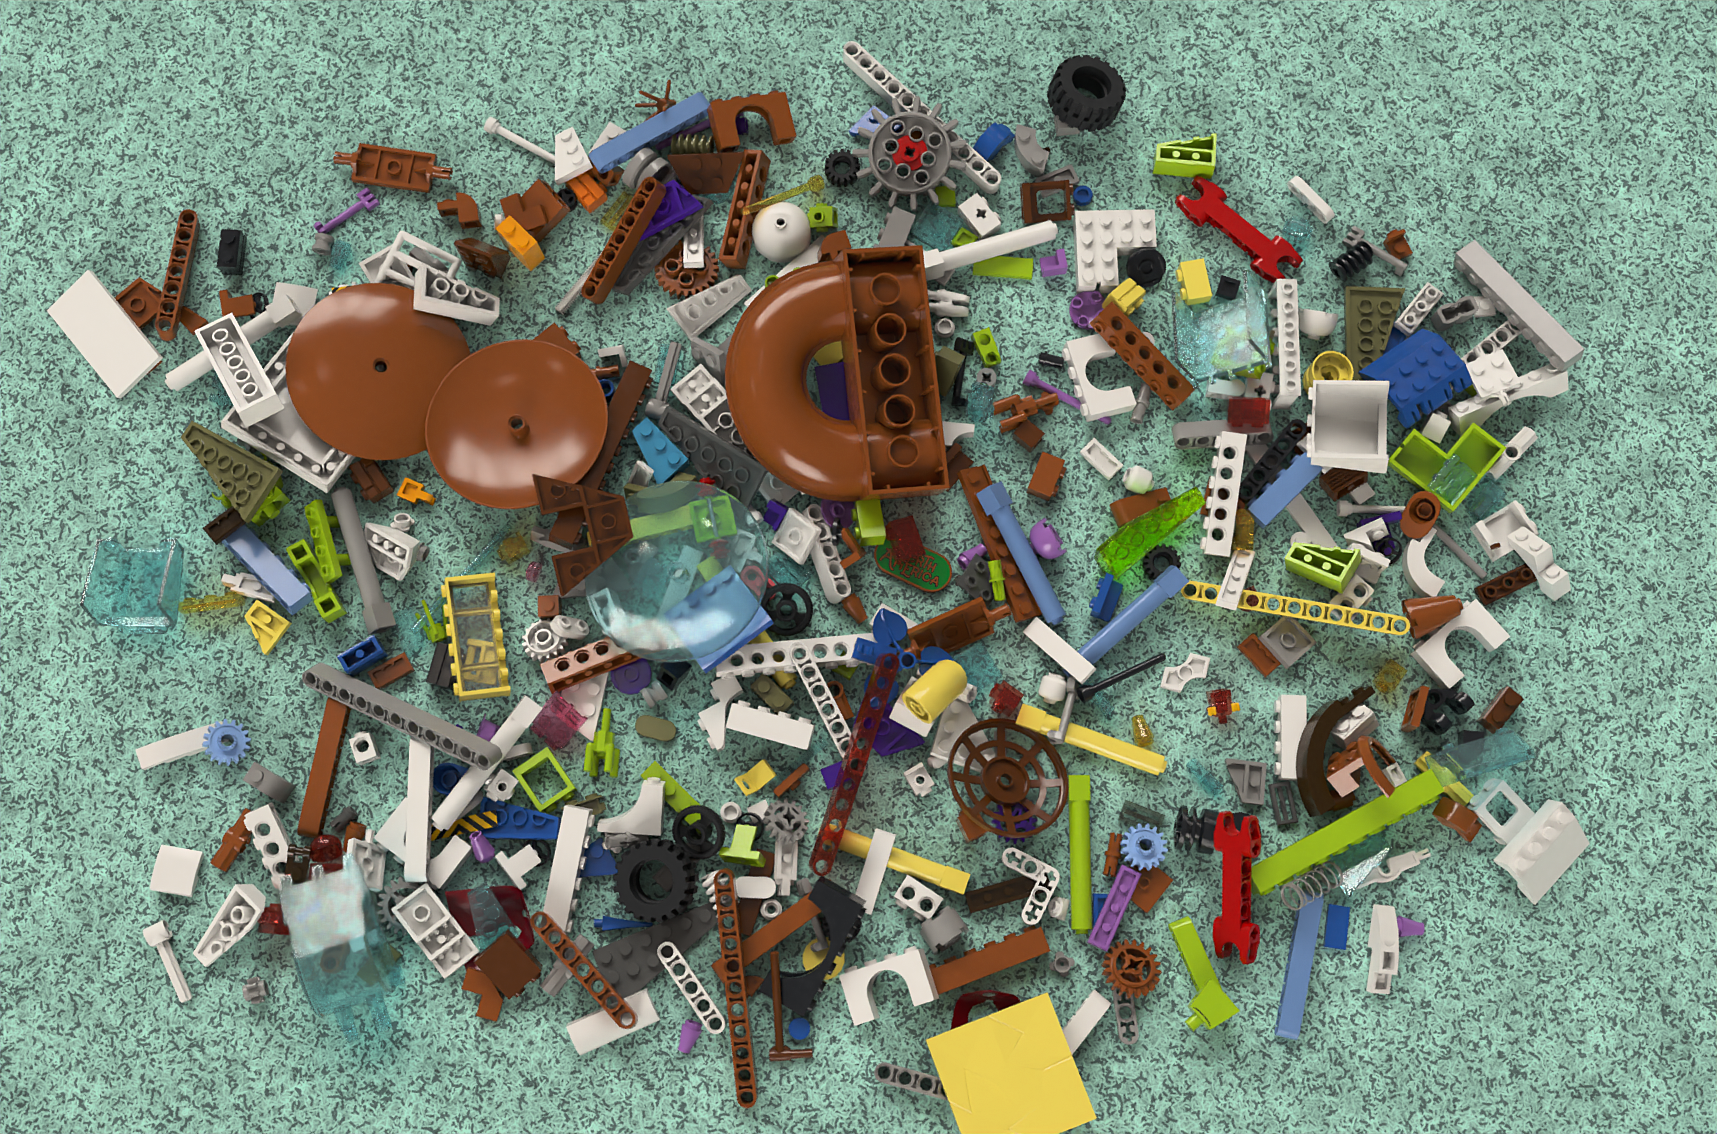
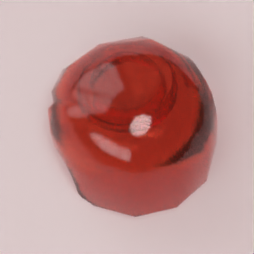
[309,834,342,862]

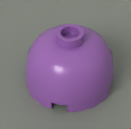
[1029,518,1067,560]

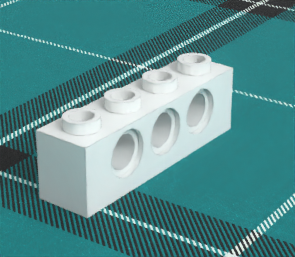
[244,802,308,892]

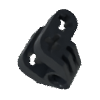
[1421,689,1475,736]

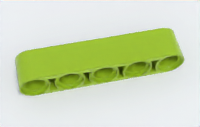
[1168,916,1223,992]

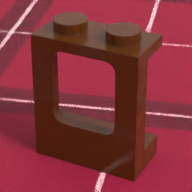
[1020,180,1075,224]

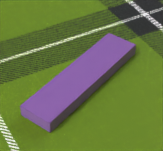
[1087,864,1142,952]

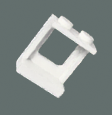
[1467,778,1535,845]

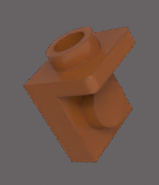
[1383,229,1413,260]

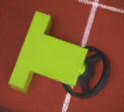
[718,812,766,867]

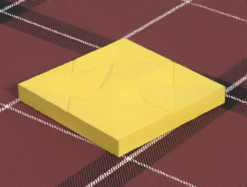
[925,992,1097,1134]

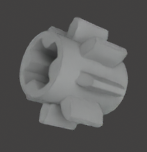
[242,976,269,1004]

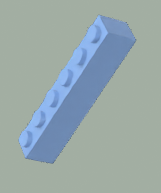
[222,525,312,616]

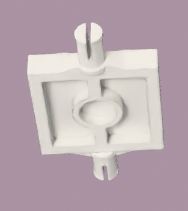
[1466,345,1521,406]
[343,829,387,901]

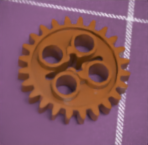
[654,240,719,299]

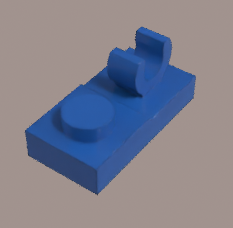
[851,637,897,670]

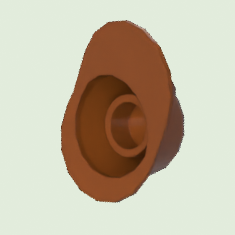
[1400,491,1441,539]

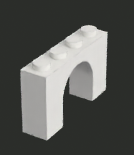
[1062,334,1136,422]
[1411,599,1510,689]
[374,797,473,890]
[839,946,939,1026]

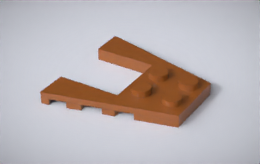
[115,277,209,375]

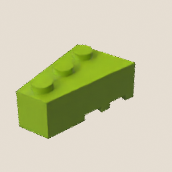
[1153,133,1217,179]
[1284,542,1362,594]

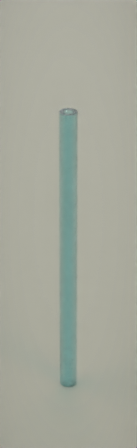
[409,523,512,635]

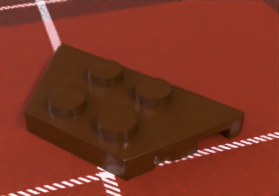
[667,151,744,194]

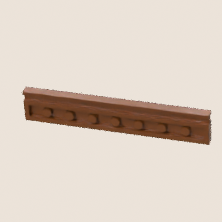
[957,464,1042,623]

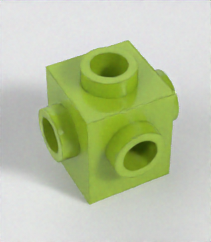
[807,203,838,232]

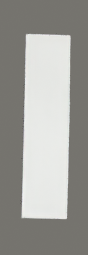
[135,721,229,770]

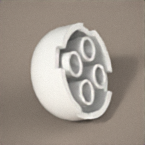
[752,202,811,263]

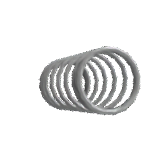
[1281,861,1343,911]

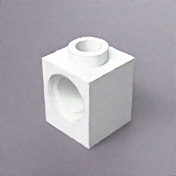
[349,731,381,765]

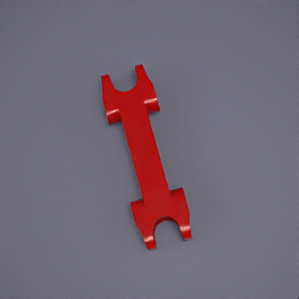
[1175,176,1303,284]
[1213,811,1261,965]

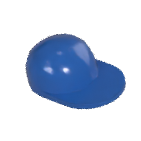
[433,762,468,796]

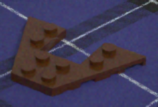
[532,474,634,597]

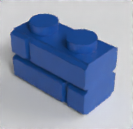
[337,635,388,677]

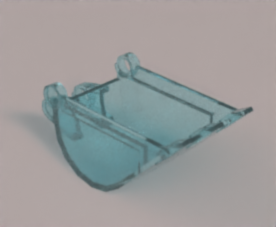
[279,853,405,1043]

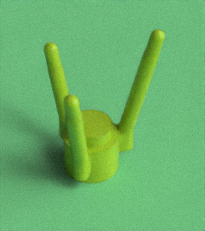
[415,594,448,644]

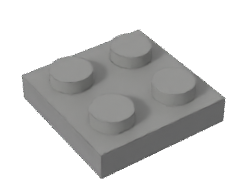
[1258,616,1317,669]

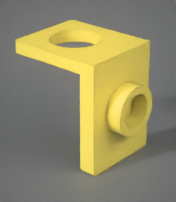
[734,759,776,796]

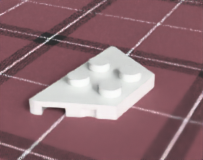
[557,671,610,742]

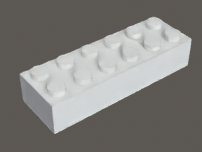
[195,313,285,428]

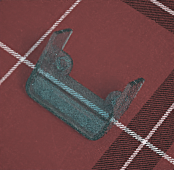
[1425,727,1536,787]

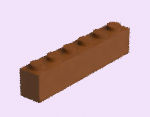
[929,925,1051,995]

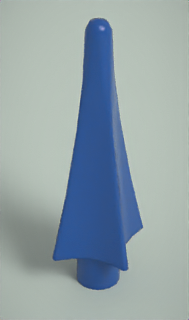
[594,916,653,931]

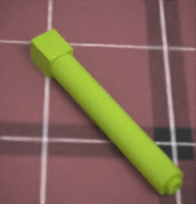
[1067,775,1093,934]

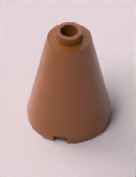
[1401,595,1463,639]

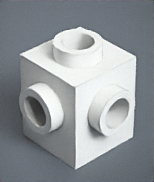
[483,768,518,802]

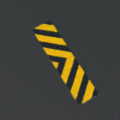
[431,810,498,841]

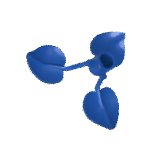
[864,608,954,707]

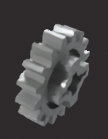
[763,798,809,844]

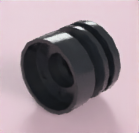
[1173,805,1219,855]

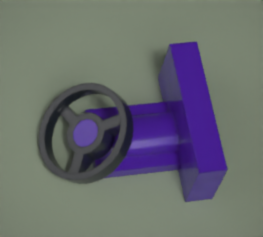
[1356,511,1402,565]

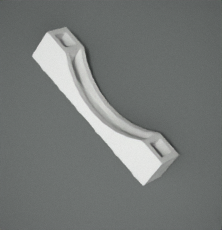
[1448,363,1569,436]

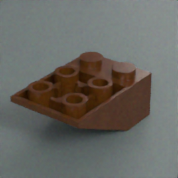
[454,237,511,279]

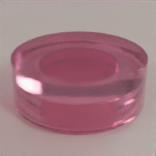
[526,561,542,583]

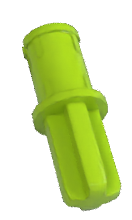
[988,560,1006,602]

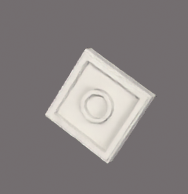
[771,508,822,565]

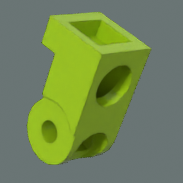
[971,327,1001,368]

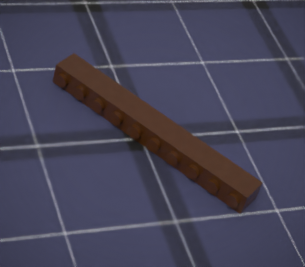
[548,360,654,550]

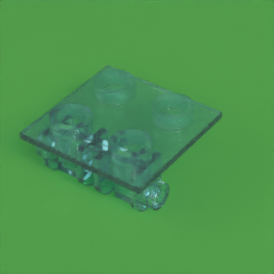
[952,641,1003,692]

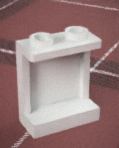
[1470,500,1539,562]

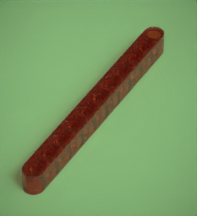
[809,653,899,876]

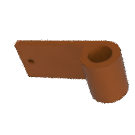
[1109,487,1175,530]

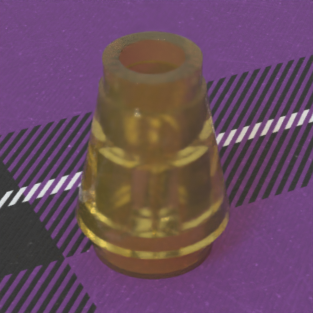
[1131,715,1154,747]

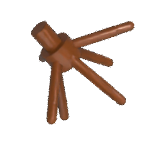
[635,79,676,123]

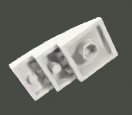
[391,883,480,979]

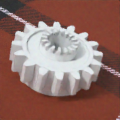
[522,618,568,663]

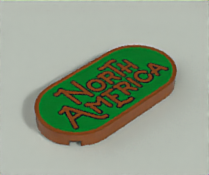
[874,535,952,593]

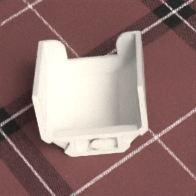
[1307,380,1390,473]

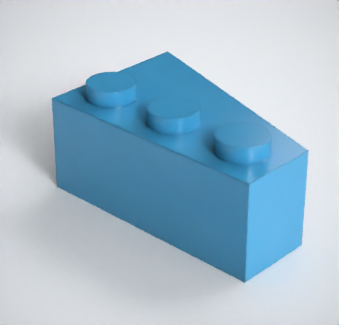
[632,417,690,487]

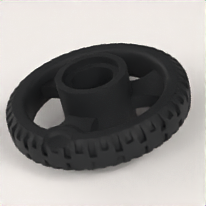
[760,583,813,636]
[672,805,725,860]

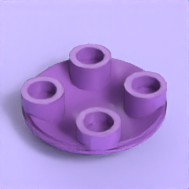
[1069,291,1105,330]

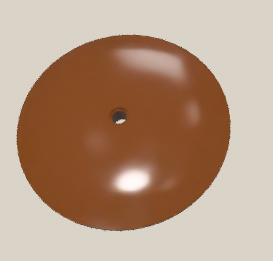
[285,283,471,460]
[425,339,608,509]

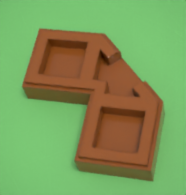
[500,193,548,231]
[461,967,504,1022]

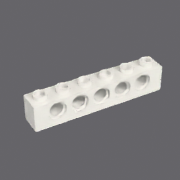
[1200,431,1247,558]

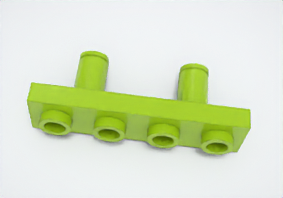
[304,499,351,584]

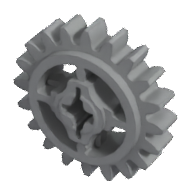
[377,876,434,935]

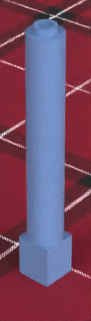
[976,481,1066,625]
[1062,565,1189,678]

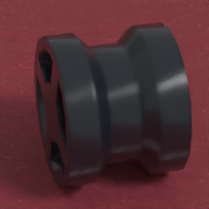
[557,188,578,212]

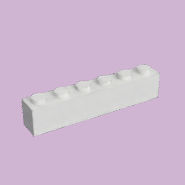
[540,804,595,937]

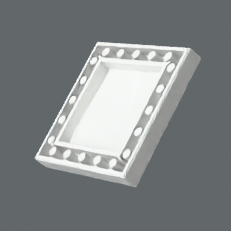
[221,332,355,493]

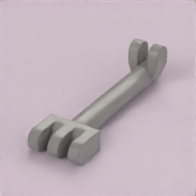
[1342,226,1408,277]
[1047,676,1080,744]
[796,878,829,952]

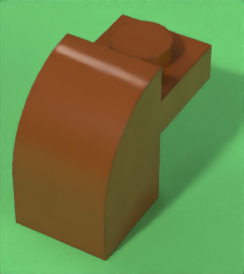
[437,193,482,229]
[817,230,852,263]
[1432,797,1482,842]

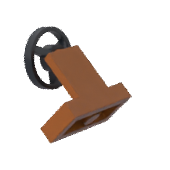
[219,289,269,319]
[832,517,867,569]

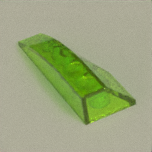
[1094,487,1206,580]

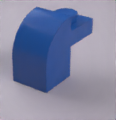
[973,122,1015,162]

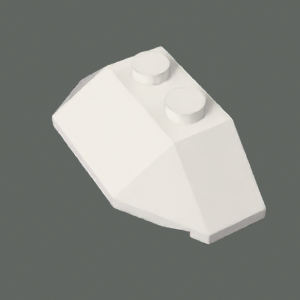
[364,523,420,581]

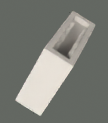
[597,777,665,836]

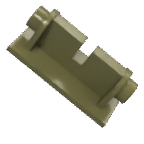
[561,793,607,815]

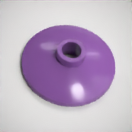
[821,499,854,528]

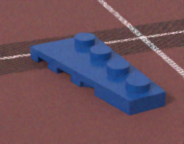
[478,796,562,840]

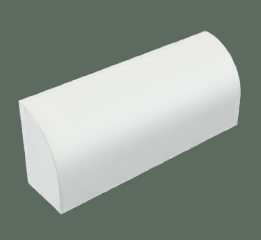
[566,988,660,1055]

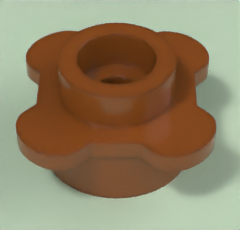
[1037,392,1059,415]

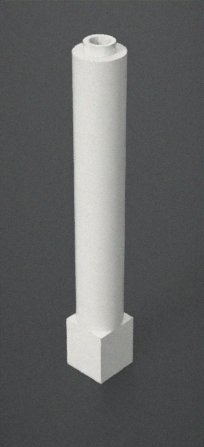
[923,220,1058,281]
[165,294,302,391]
[431,695,542,831]

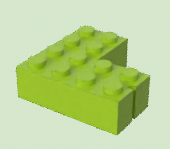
[1388,422,1506,514]

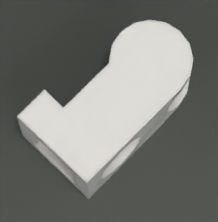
[1205,373,1246,401]

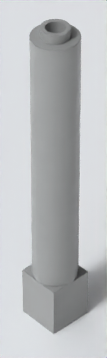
[331,487,396,635]

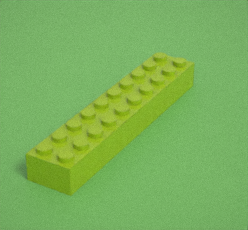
[1251,769,1444,897]

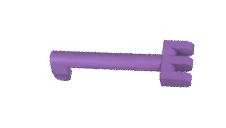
[313,188,380,234]

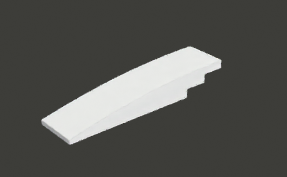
[670,364,799,504]

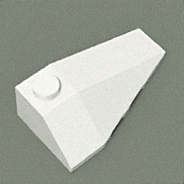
[193,884,266,967]

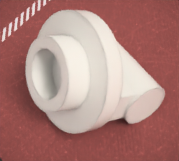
[1048,896,1070,921]

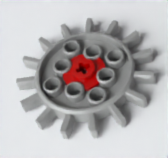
[852,96,967,212]

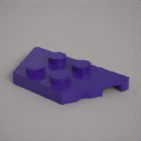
[639,179,704,242]
[853,695,925,757]

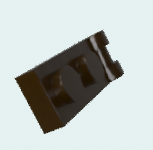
[280,844,312,906]

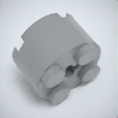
[920,906,969,955]

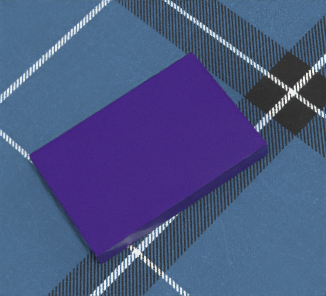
[814,362,850,420]

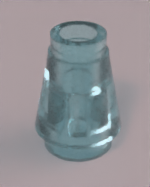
[329,239,352,270]

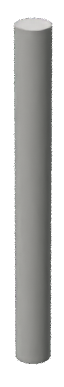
[1433,523,1487,579]

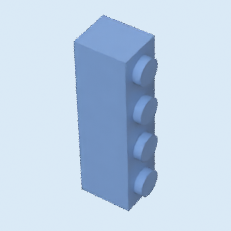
[1245,452,1323,529]

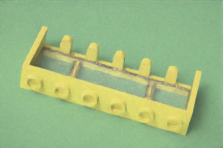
[441,572,511,702]

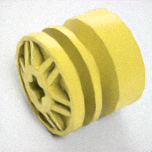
[1302,351,1354,395]

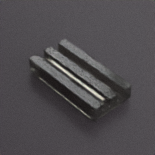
[1118,800,1165,834]

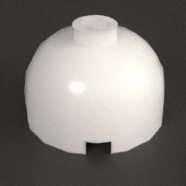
[1298,308,1339,340]

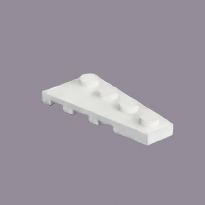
[666,274,752,340]

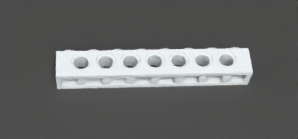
[715,633,877,679]

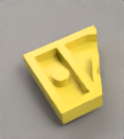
[244,600,292,656]

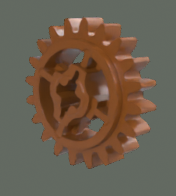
[1101,939,1162,999]

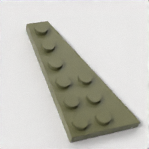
[1344,286,1405,381]
[181,421,283,524]

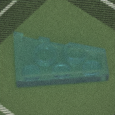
[1326,832,1392,898]
[467,882,519,953]

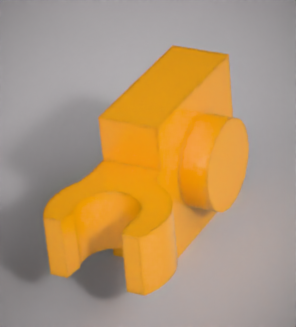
[397,477,436,506]

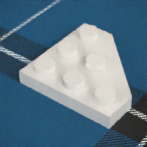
[930,698,995,773]

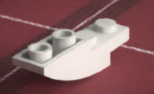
[1366,904,1399,994]

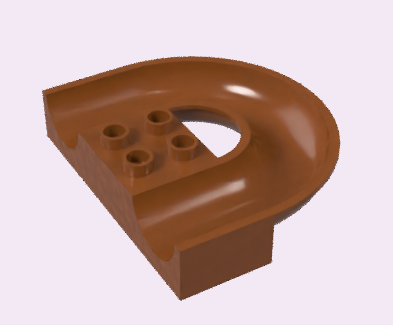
[725,245,950,502]

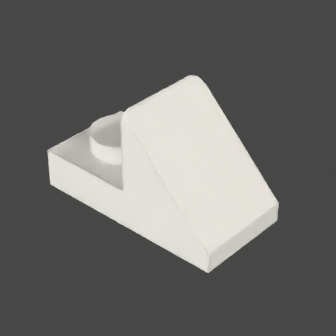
[1343,517,1389,552]

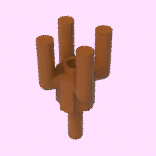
[991,393,1059,434]

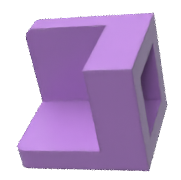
[1039,249,1068,277]

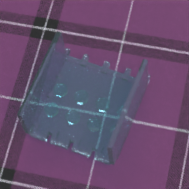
[1171,269,1271,389]

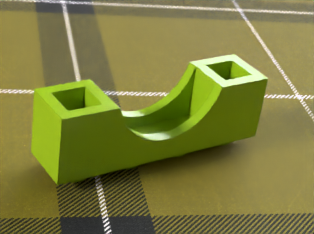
[285,539,347,623]

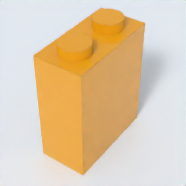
[495,215,545,271]

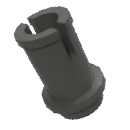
[330,806,358,833]

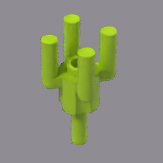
[583,708,620,778]

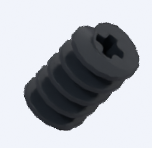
[1329,241,1373,282]

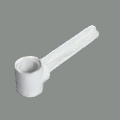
[143,920,193,1003]

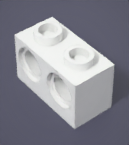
[1328,574,1375,621]
[894,875,943,922]

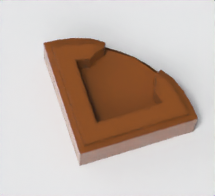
[735,975,764,997]

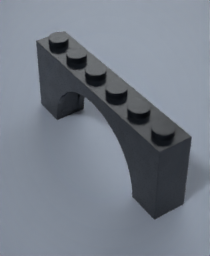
[759,875,866,1017]

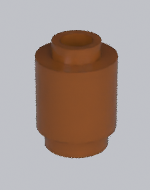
[1328,789,1356,812]

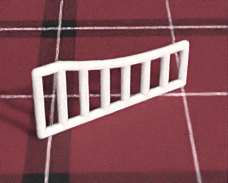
[374,231,461,372]

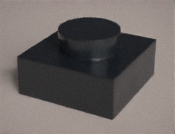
[1215,275,1241,301]

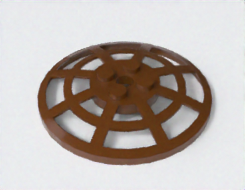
[947,718,1068,838]

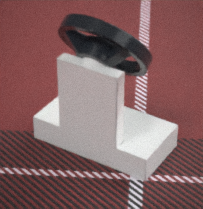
[494,840,551,890]

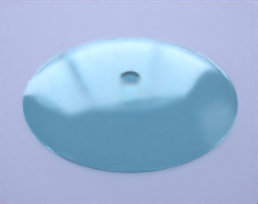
[585,481,769,663]

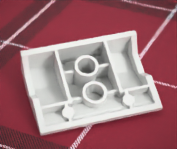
[1493,799,1590,905]

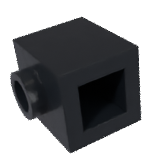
[656,653,692,691]

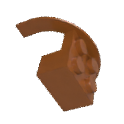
[1327,735,1396,798]

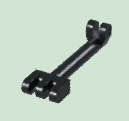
[951,337,974,407]

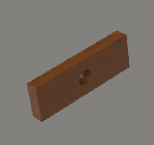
[1474,563,1538,606]

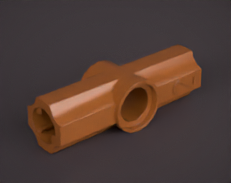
[210,808,252,872]

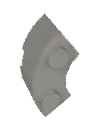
[1014,124,1049,177]

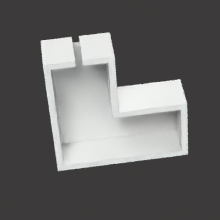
[1073,209,1157,294]

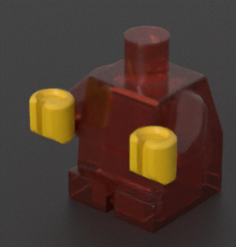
[1206,688,1240,724]

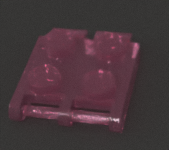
[530,690,588,751]

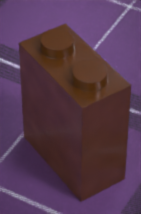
[474,929,543,1000]

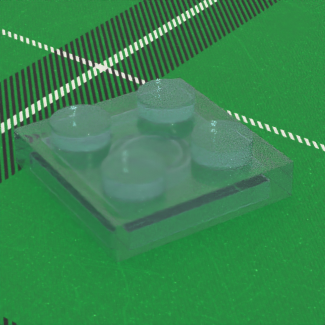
[910,201,964,252]

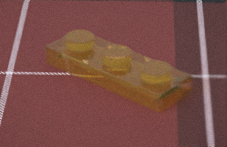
[176,592,245,614]

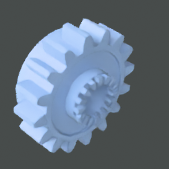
[202,719,251,766]
[1120,823,1168,871]

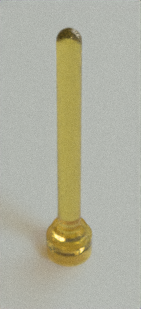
[741,174,825,215]

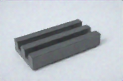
[1268,781,1298,826]

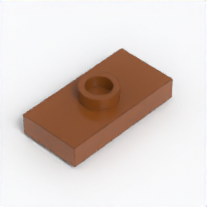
[1237,633,1281,678]
[367,652,415,690]
[773,763,810,799]

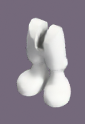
[927,289,970,317]

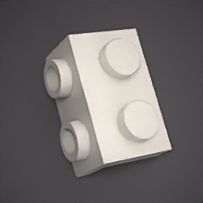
[1346,543,1391,584]

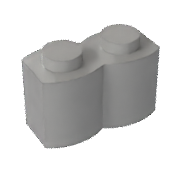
[1431,296,1479,331]

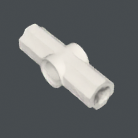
[1485,426,1538,481]

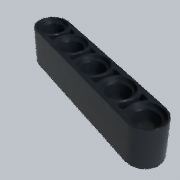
[1238,419,1306,504]

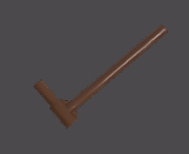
[769,951,813,1062]

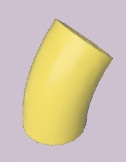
[902,660,967,724]

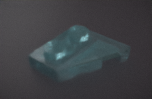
[761,552,817,586]

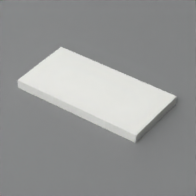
[47,270,163,398]

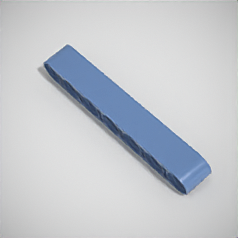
[589,92,710,174]
[1274,889,1324,1040]

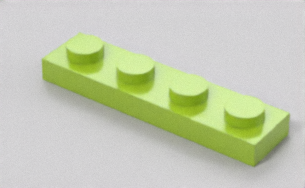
[640,761,711,834]

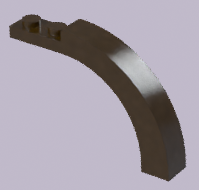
[1296,685,1376,817]

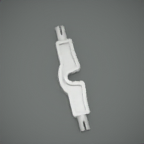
[1340,848,1431,892]

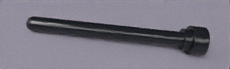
[1076,653,1166,703]

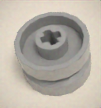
[622,147,671,191]

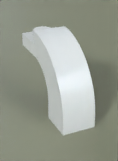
[1402,527,1445,598]

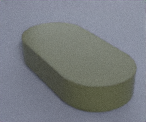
[635,715,677,742]

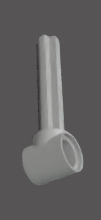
[645,342,682,420]

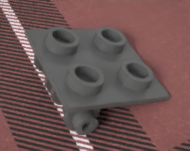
[954,553,994,609]

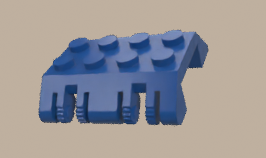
[1358,329,1473,429]

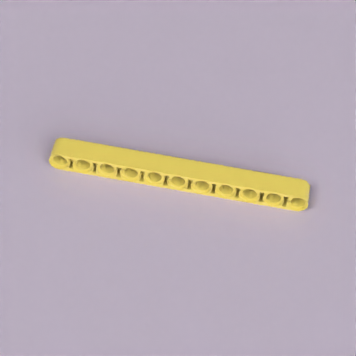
[1181,581,1410,635]

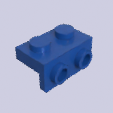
[1089,573,1123,622]

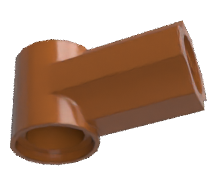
[827,681,854,724]

